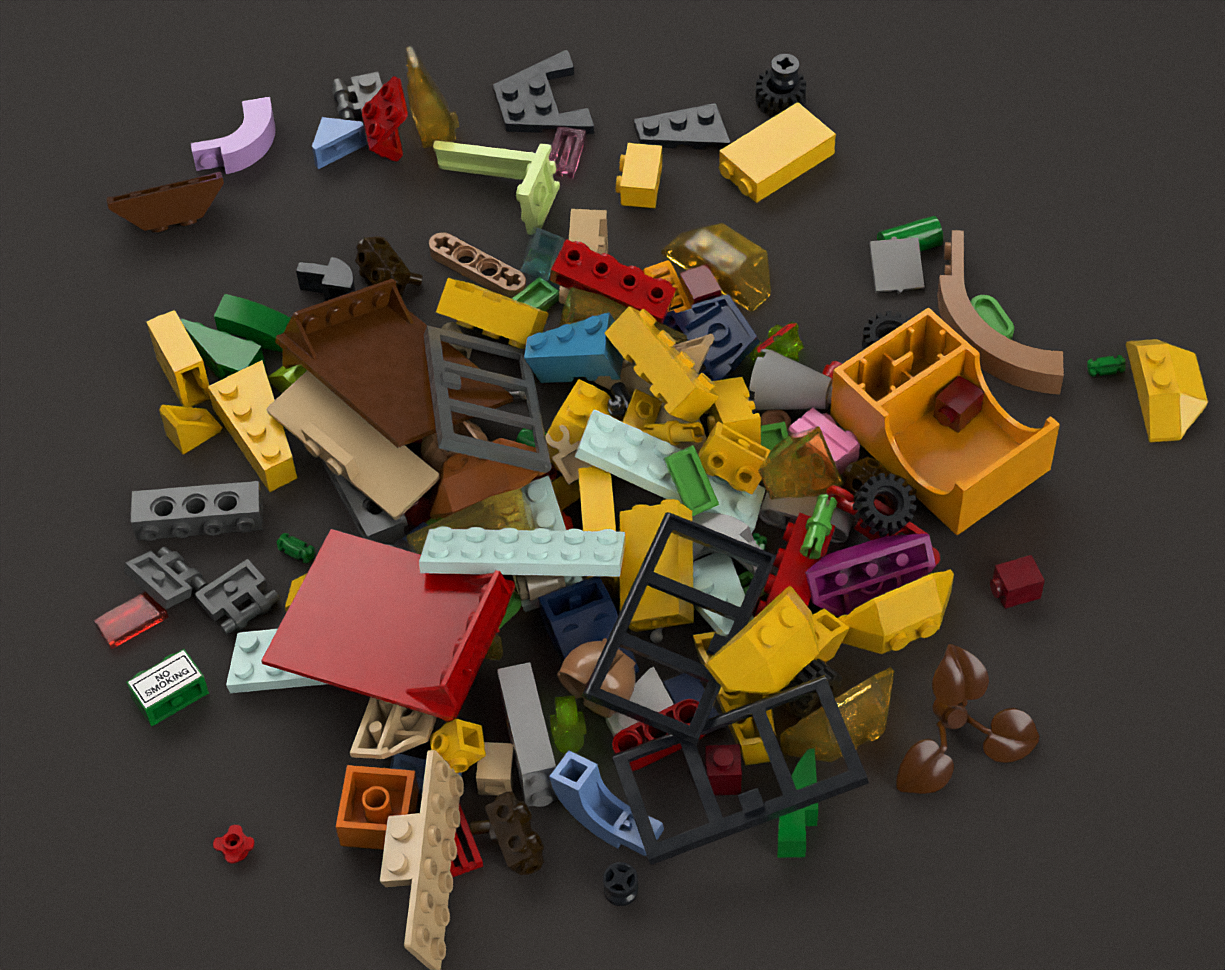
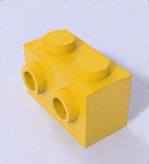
[615,143,663,208]
[698,421,773,495]

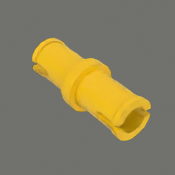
[643,420,704,445]

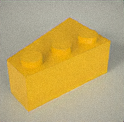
[704,377,761,445]

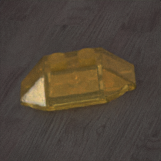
[661,223,771,312]
[780,667,895,762]

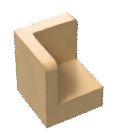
[476,742,514,795]

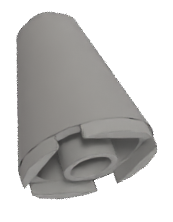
[749,349,833,410]

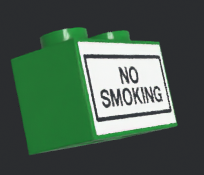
[126,649,209,727]

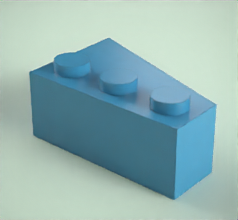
[524,312,623,383]

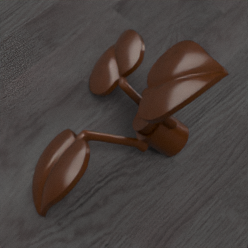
[896,644,1040,794]

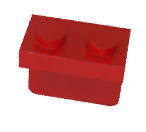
[361,76,408,162]

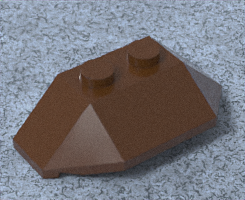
[107,171,224,232]

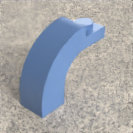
[549,750,664,856]

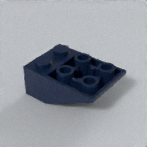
[538,576,639,674]

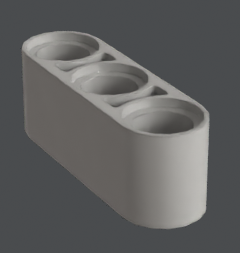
[759,484,855,543]

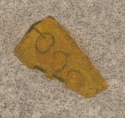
[406,46,459,148]
[758,426,844,500]

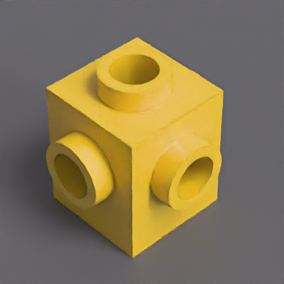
[430,719,486,773]

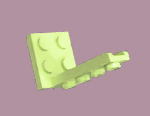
[433,140,560,236]

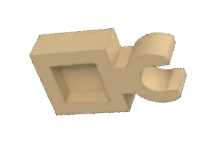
[545,425,593,485]

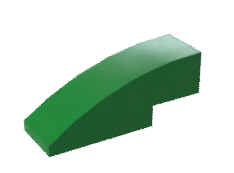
[214,294,291,352]
[777,748,819,858]

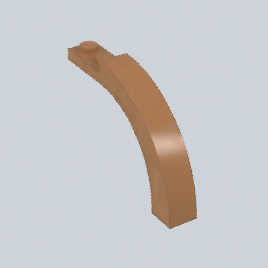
[937,230,1064,395]

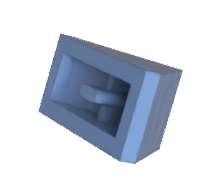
[312,117,367,169]

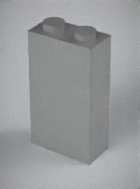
[497,662,559,807]

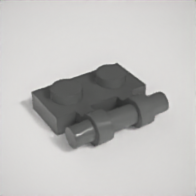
[332,72,382,122]
[124,547,208,610]
[194,559,280,636]

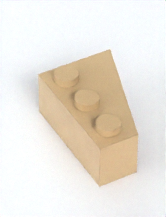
[559,209,608,317]

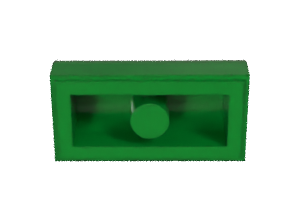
[877,216,943,252]

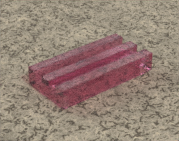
[548,127,586,179]

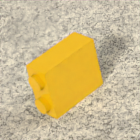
[146,310,210,407]

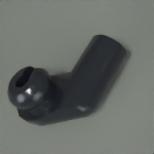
[607,382,632,417]

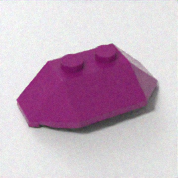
[805,534,936,617]

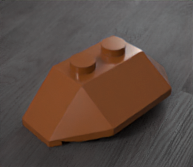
[430,438,545,519]

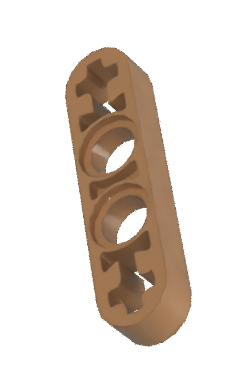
[429,233,527,299]

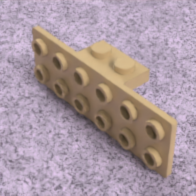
[267,370,440,520]
[380,750,464,970]

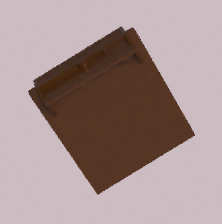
[275,279,514,448]

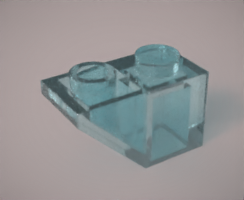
[520,226,565,281]

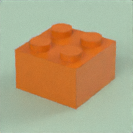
[336,765,419,850]

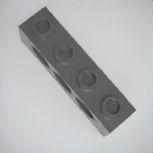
[321,458,408,545]
[131,481,263,541]

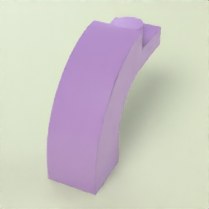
[191,97,275,174]

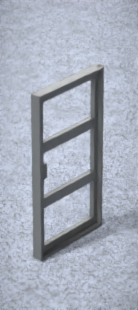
[424,325,551,473]

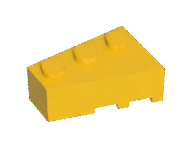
[436,278,549,349]

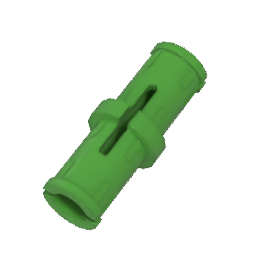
[800,494,837,559]

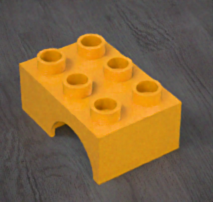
[830,308,1060,535]

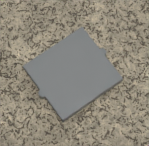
[869,237,925,294]

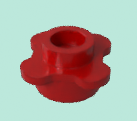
[213,825,255,864]

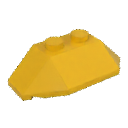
[1126,339,1208,442]
[547,379,624,472]
[838,569,954,654]
[704,586,819,695]

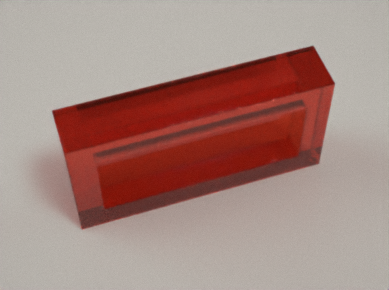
[94,592,169,649]

